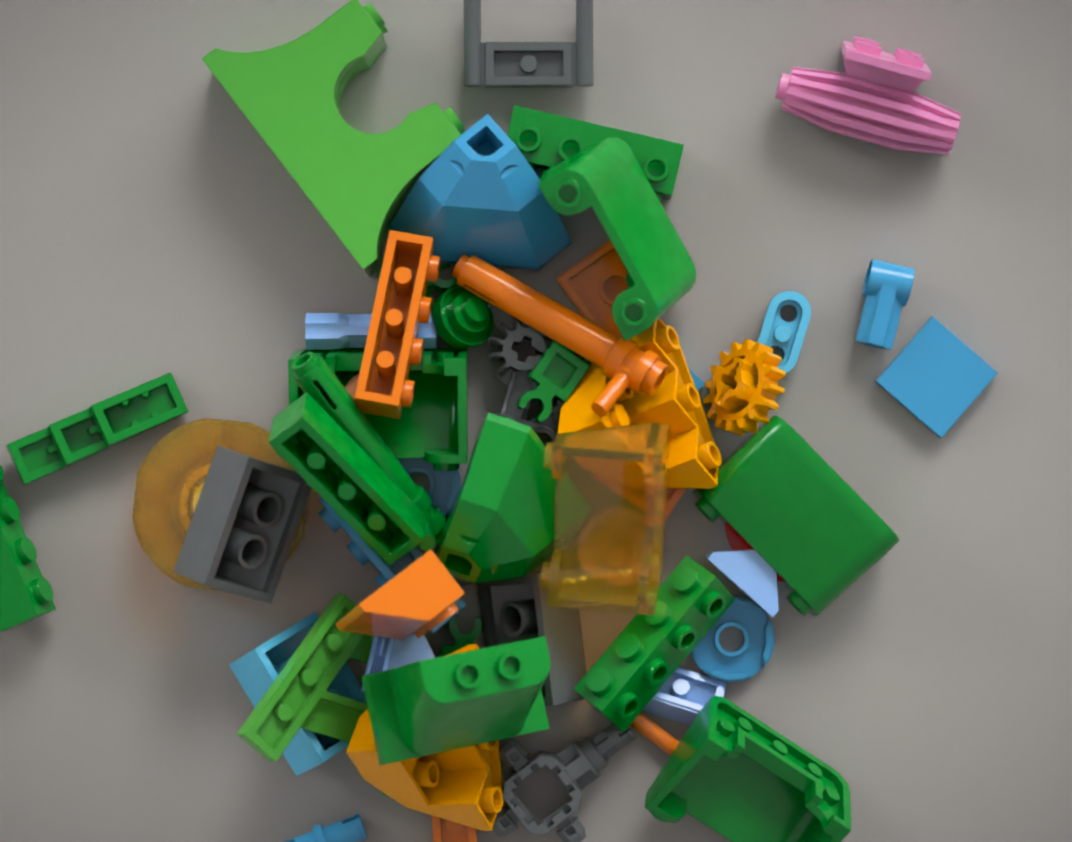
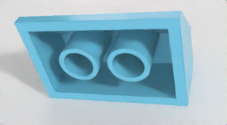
[229,612,367,776]

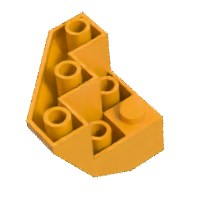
[557,318,722,489]
[346,644,503,831]

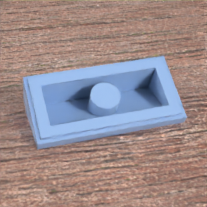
[642,667,727,726]

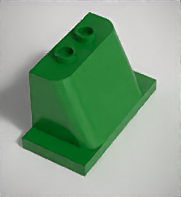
[362,636,551,765]

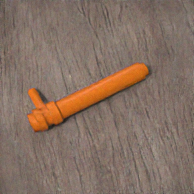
[452,255,669,417]

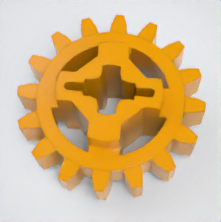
[703,339,786,436]

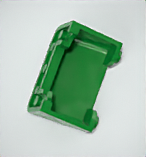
[538,137,696,341]
[288,348,468,471]
[692,415,899,616]
[645,696,851,842]

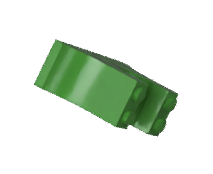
[202,0,465,276]

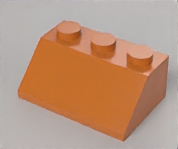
[335,549,465,640]

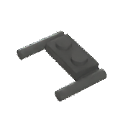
[464,0,594,88]

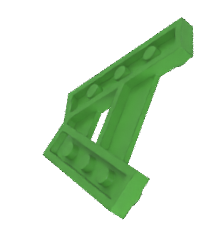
[237,594,388,796]

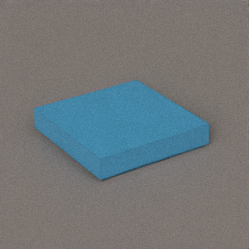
[874,316,998,438]

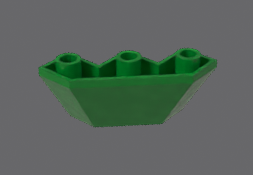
[436,412,590,583]

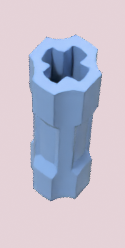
[305,312,437,350]

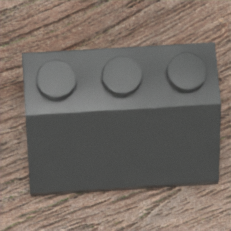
[173,445,311,603]
[477,568,587,706]

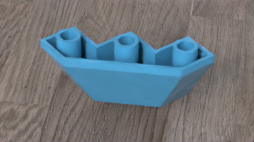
[389,114,572,270]

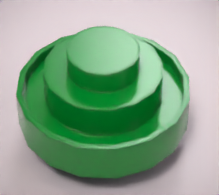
[432,286,494,350]

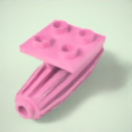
[775,36,961,155]

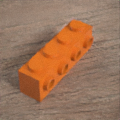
[354,230,441,420]

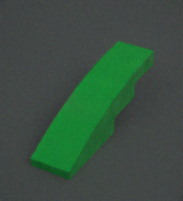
[6,372,189,486]

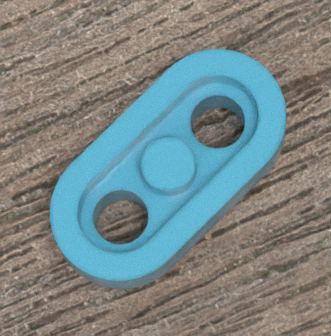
[757,291,811,373]

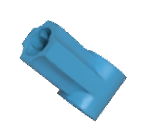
[854,259,915,350]

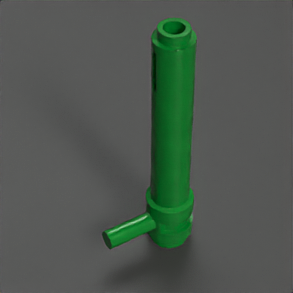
[291,352,446,551]

